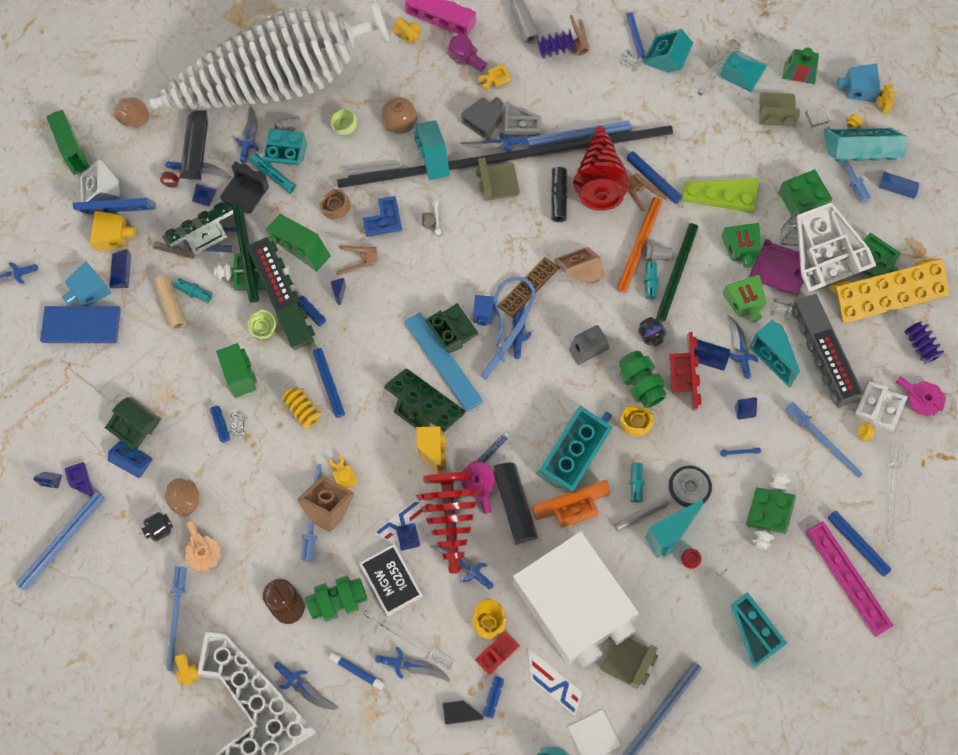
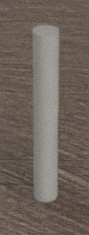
[347,163,401,177]
[614,497,669,531]

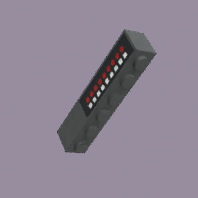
[791,294,864,408]

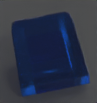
[192,184,217,206]
[331,278,346,305]
[734,397,757,420]
[33,472,62,489]
[395,523,420,551]

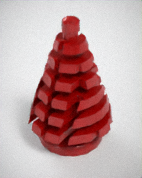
[572,126,631,211]
[416,472,480,574]

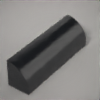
[179,110,208,180]
[494,462,538,545]

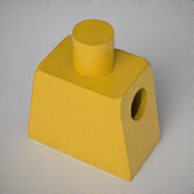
[90,211,136,251]

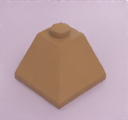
[554,247,605,283]
[298,476,354,532]

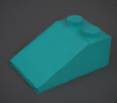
[749,319,800,388]
[645,500,704,557]

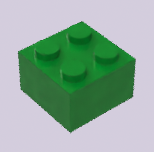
[778,169,833,222]
[216,343,257,398]

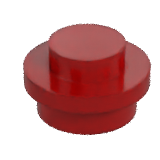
[681,548,702,569]

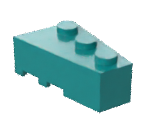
[730,592,787,669]

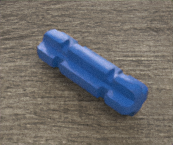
[298,295,326,327]
[210,406,230,443]
[483,676,504,718]

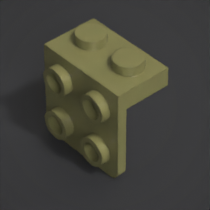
[759,92,800,126]
[475,158,520,201]
[601,638,659,689]

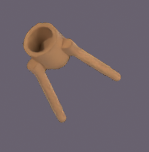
[559,14,590,56]
[628,173,668,211]
[336,245,377,275]

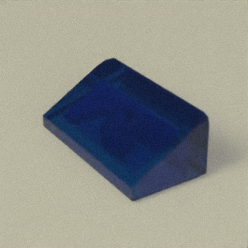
[110,249,131,288]
[694,339,730,371]

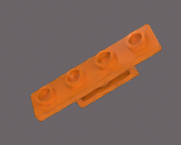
[532,480,610,528]

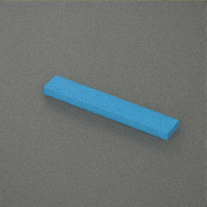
[404,312,483,412]

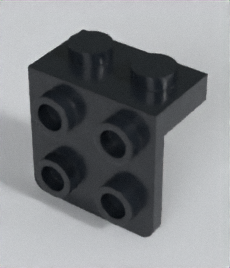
[220,161,269,214]

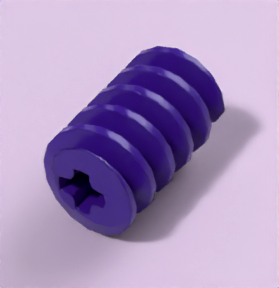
[537,29,574,59]
[904,322,945,364]

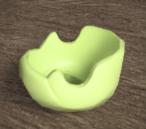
[331,108,358,135]
[247,309,277,340]

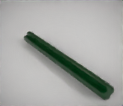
[232,204,259,303]
[656,223,698,321]

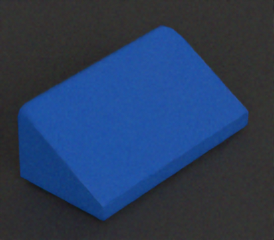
[879,172,919,199]
[108,440,153,478]

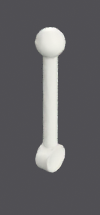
[432,200,441,235]

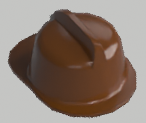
[263,579,304,624]

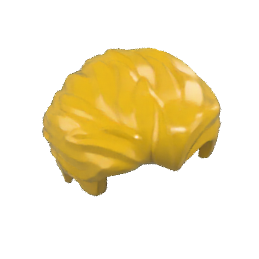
[619,405,654,437]
[471,598,506,639]

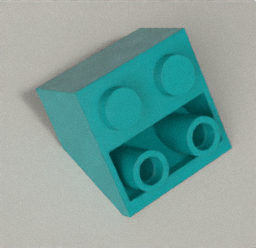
[262,129,307,166]

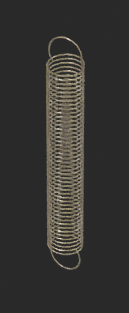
[148,242,200,259]

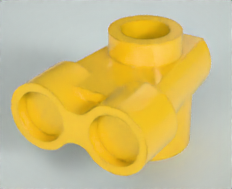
[392,17,421,44]
[174,653,200,686]

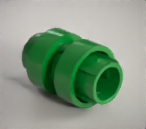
[619,350,666,408]
[305,575,368,622]

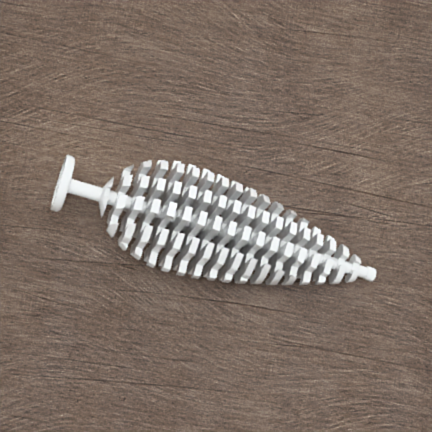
[149,0,391,110]

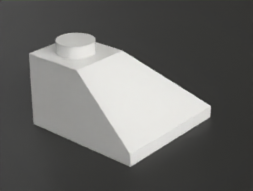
[80,160,120,202]

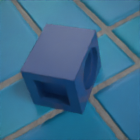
[473,295,494,326]

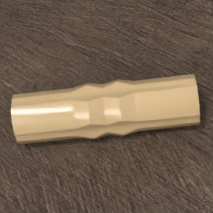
[153,274,186,330]

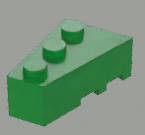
[266,214,331,272]

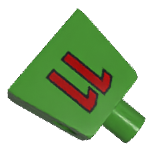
[723,275,766,322]

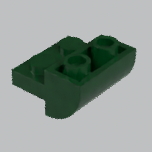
[425,303,478,353]
[105,397,161,450]

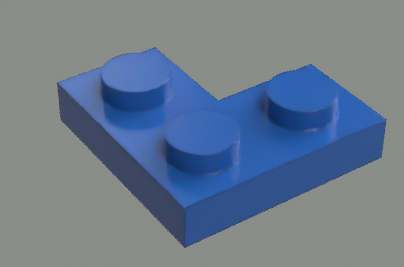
[363,196,402,237]

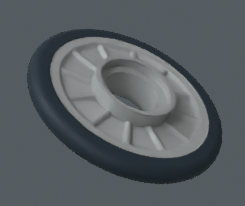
[669,465,712,507]

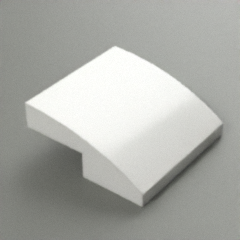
[855,381,907,432]

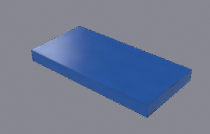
[73,198,156,214]
[40,306,121,343]

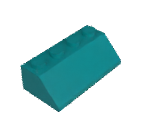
[824,128,908,162]
[535,406,613,492]

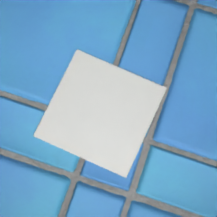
[568,710,621,755]

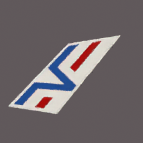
[373,500,443,544]
[528,648,583,715]

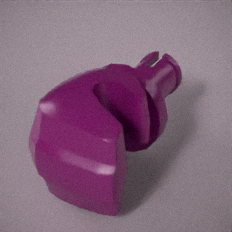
[447,33,487,72]

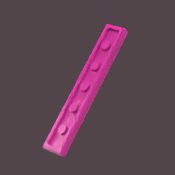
[805,521,894,637]

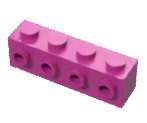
[405,0,476,37]

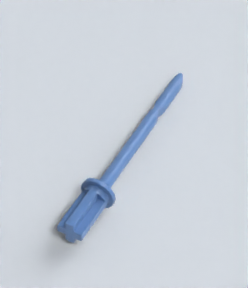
[825,127,871,203]
[785,402,862,477]
[301,464,321,562]
[167,566,187,671]

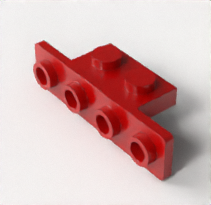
[669,332,702,411]

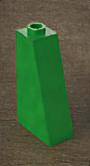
[46,109,89,175]

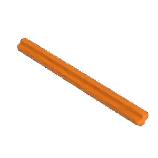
[617,197,662,293]

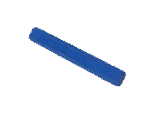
[627,151,682,204]
[313,348,345,418]
[828,511,892,576]

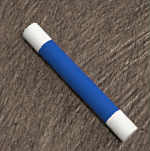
[329,652,386,691]

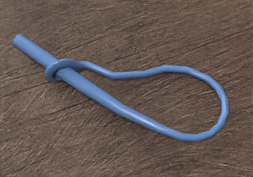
[480,277,535,380]

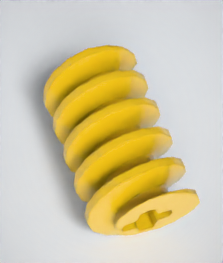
[282,387,322,430]

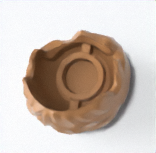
[114,98,149,128]
[319,189,351,220]
[165,478,199,516]

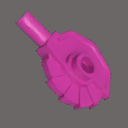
[896,376,946,417]
[461,461,496,514]

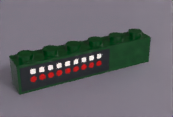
[247,237,316,351]

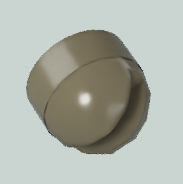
[422,213,436,228]

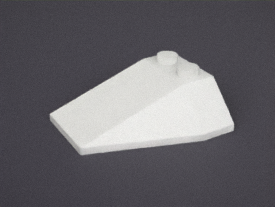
[797,202,876,292]

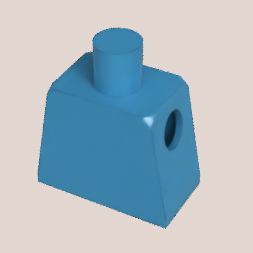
[836,64,881,102]
[62,261,111,306]

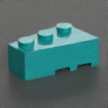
[413,120,450,180]

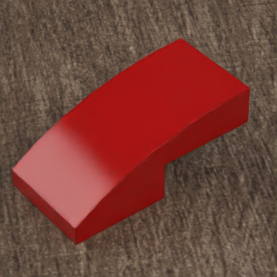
[475,630,521,675]

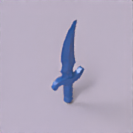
[504,305,532,359]

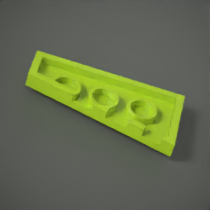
[682,178,759,213]

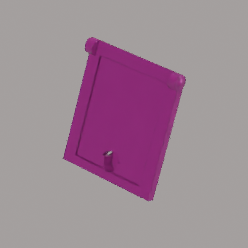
[748,239,804,296]

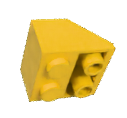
[416,427,446,474]

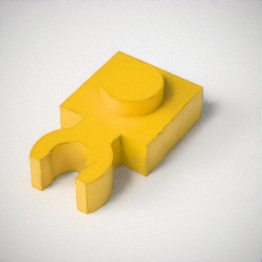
[478,64,511,90]
[876,83,897,114]
[329,454,359,489]

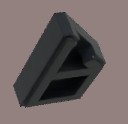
[443,700,484,725]

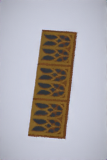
[497,257,560,317]

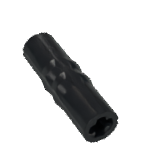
[551,167,567,222]

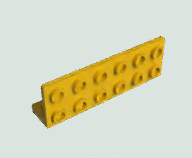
[828,257,949,323]

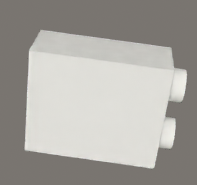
[513,531,639,668]

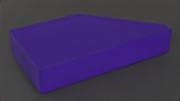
[64,462,94,497]

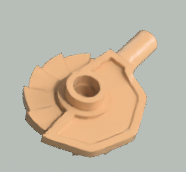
[185,521,221,573]

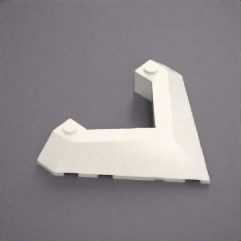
[197,632,316,755]

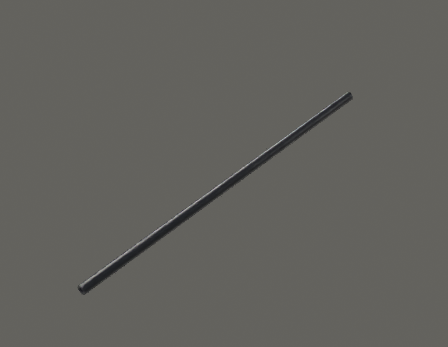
[337,125,673,188]

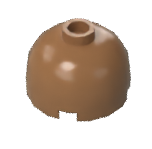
[381,97,417,134]

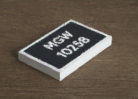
[359,544,423,617]

